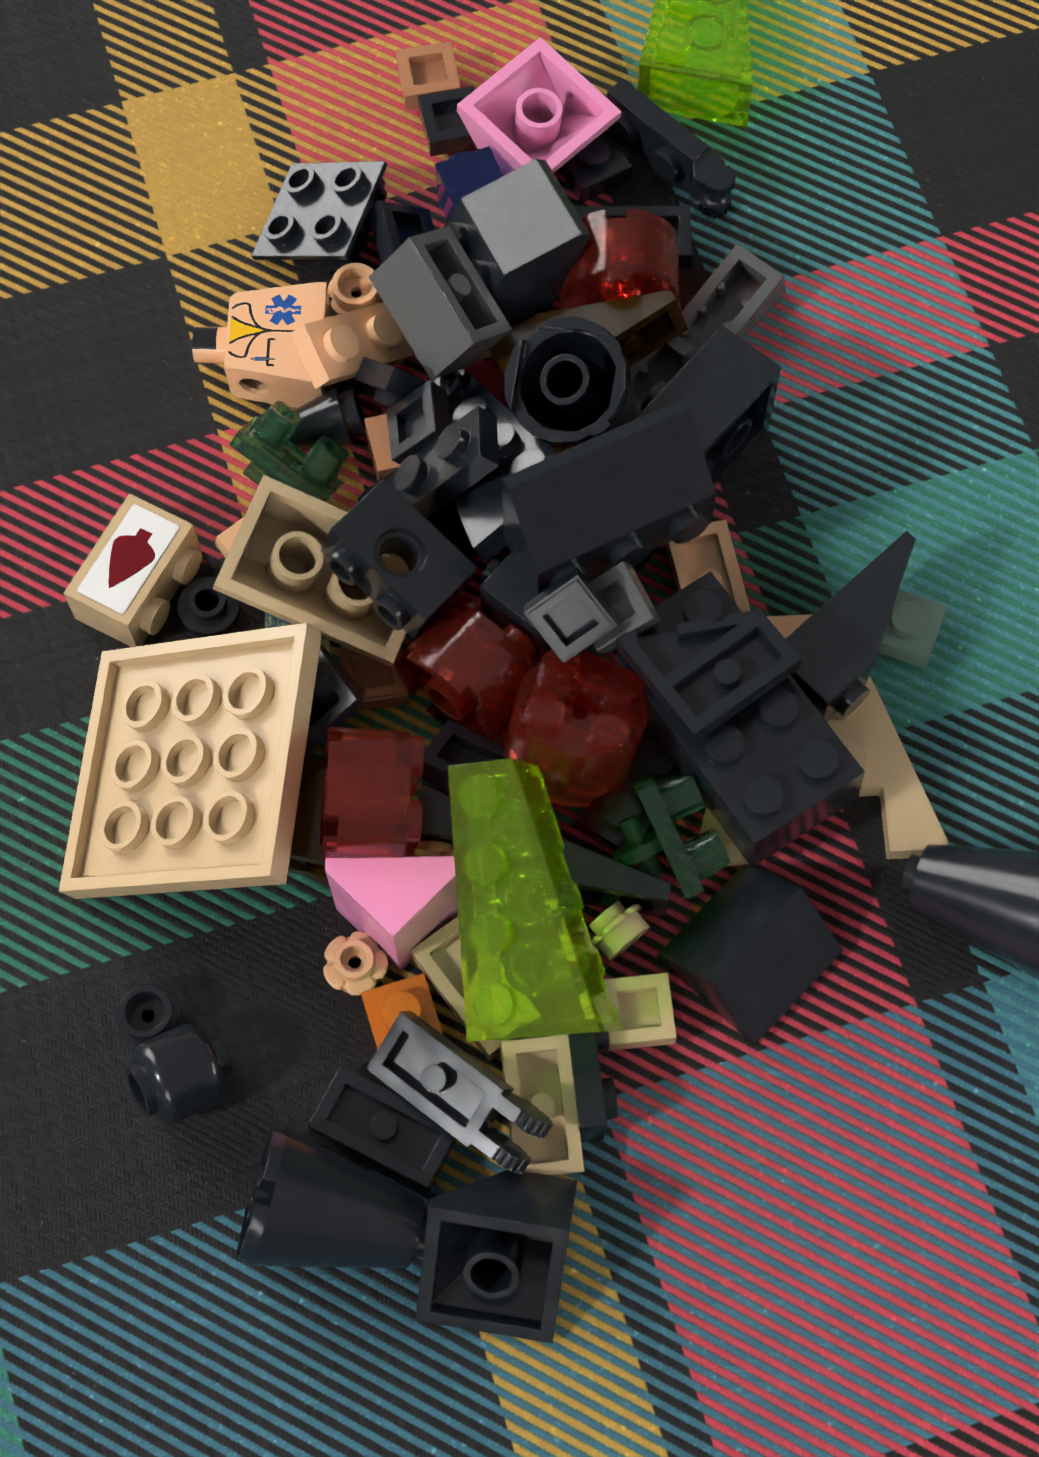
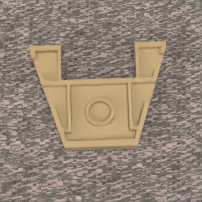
[693,675,948,867]

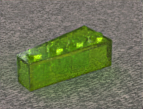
[637,0,753,127]
[448,758,624,1042]

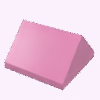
[457,37,621,180]
[325,856,466,971]

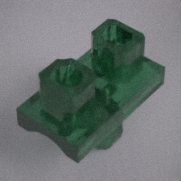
[229,400,350,503]
[613,772,731,899]

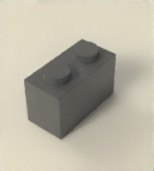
[369,226,512,381]

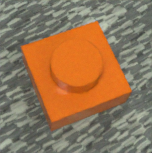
[361,973,443,1050]

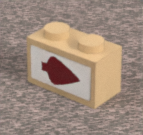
[63,493,202,647]

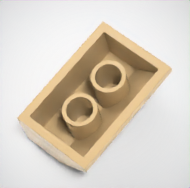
[213,475,409,667]

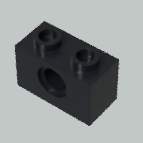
[321,478,478,639]

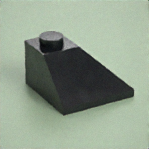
[416,1170,577,1343]

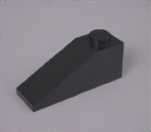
[786,531,916,722]

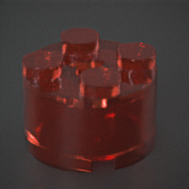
[560,209,681,310]
[395,594,545,742]
[503,650,648,807]
[320,727,424,862]

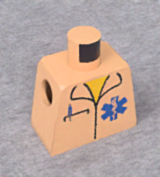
[192,282,331,408]

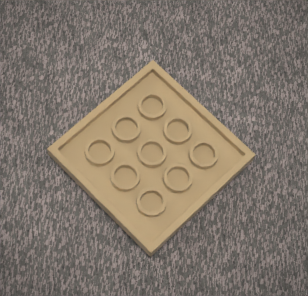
[59,623,322,899]

